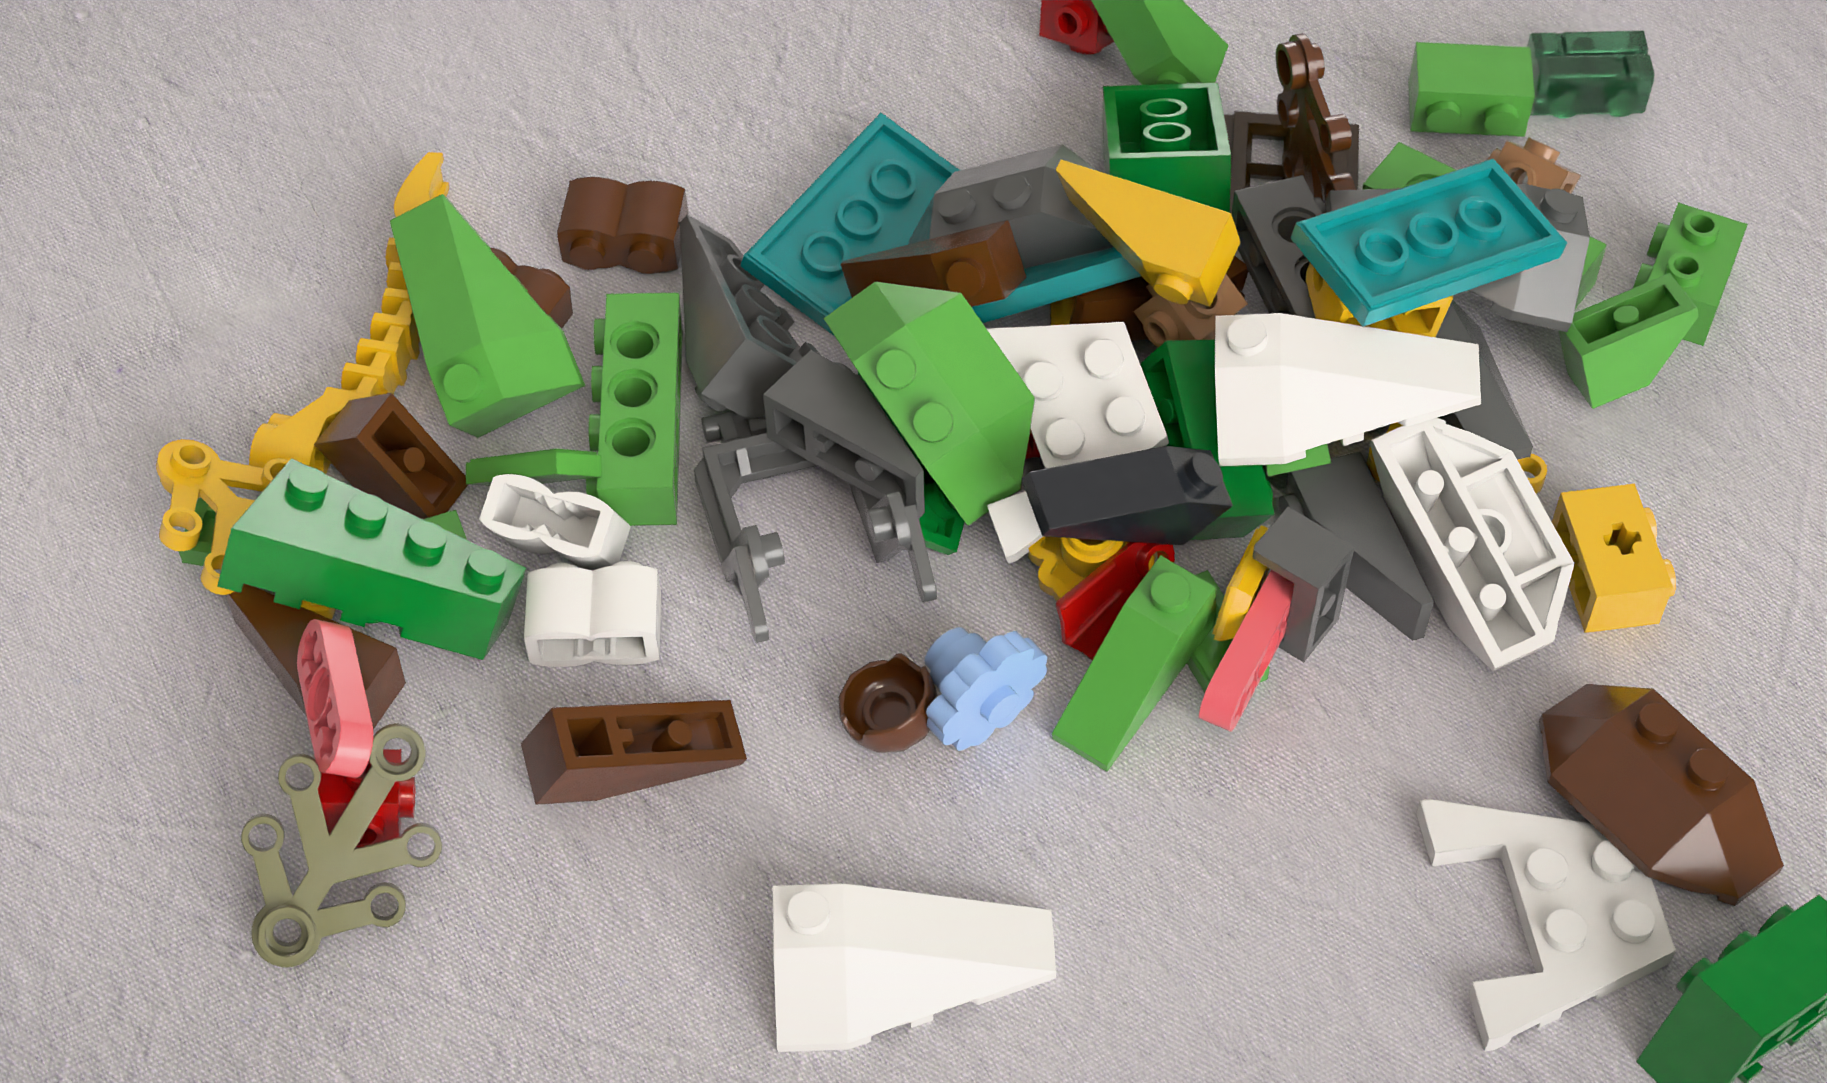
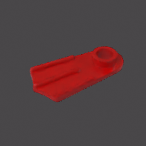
[1056,542,1175,661]

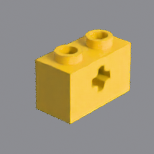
[1552,483,1676,633]

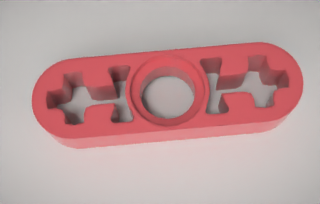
[1199,570,1295,732]
[297,619,373,778]

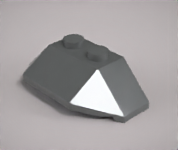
[909,144,1114,269]

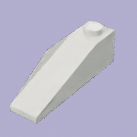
[1215,313,1481,466]
[773,883,1056,1052]

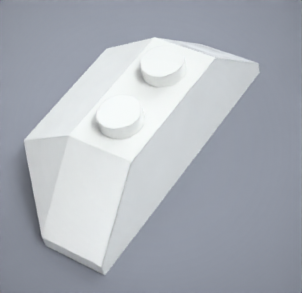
[1370,417,1574,671]

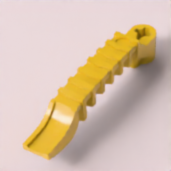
[249,152,450,474]

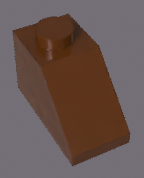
[314,393,468,519]

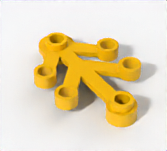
[156,439,336,620]

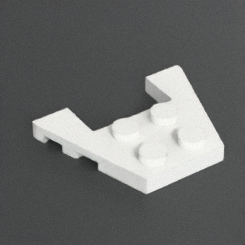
[987,322,1169,564]
[1416,799,1676,1051]

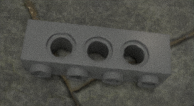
[1231,175,1327,319]

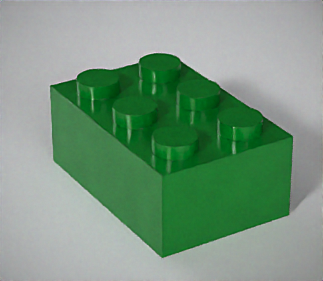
[1103,83,1231,213]

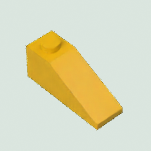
[1056,159,1241,307]

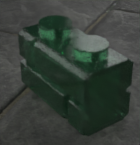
[1527,30,1655,119]

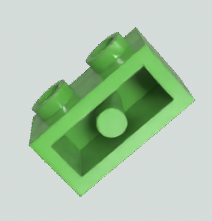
[1408,42,1535,137]
[1633,203,1748,346]

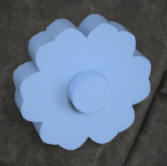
[924,627,1047,751]

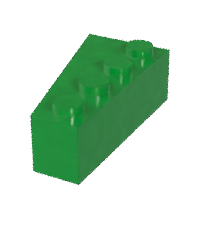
[217,458,526,660]

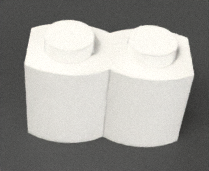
[479,474,631,570]
[524,561,661,667]

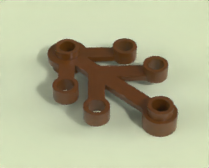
[1275,33,1356,201]

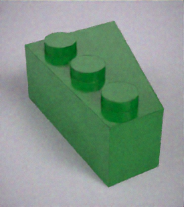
[1140,339,1275,540]
[1636,894,1827,1083]

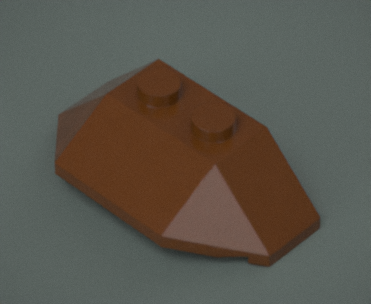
[1539,684,1784,906]

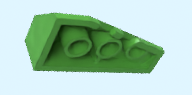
[390,194,585,438]

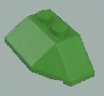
[823,282,1035,526]

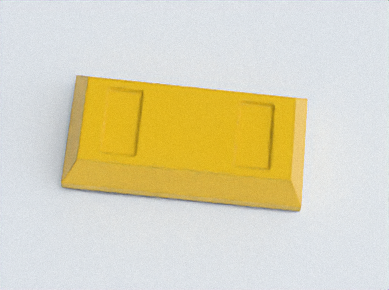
[1212,525,1270,642]

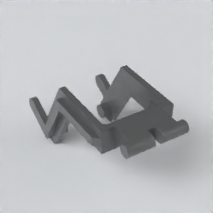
[694,411,937,643]

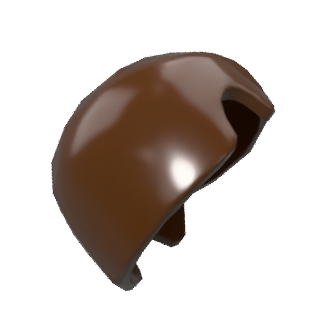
[838,653,938,753]

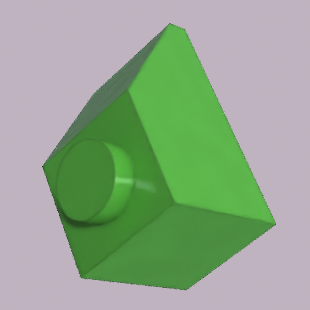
[1558,273,1699,409]

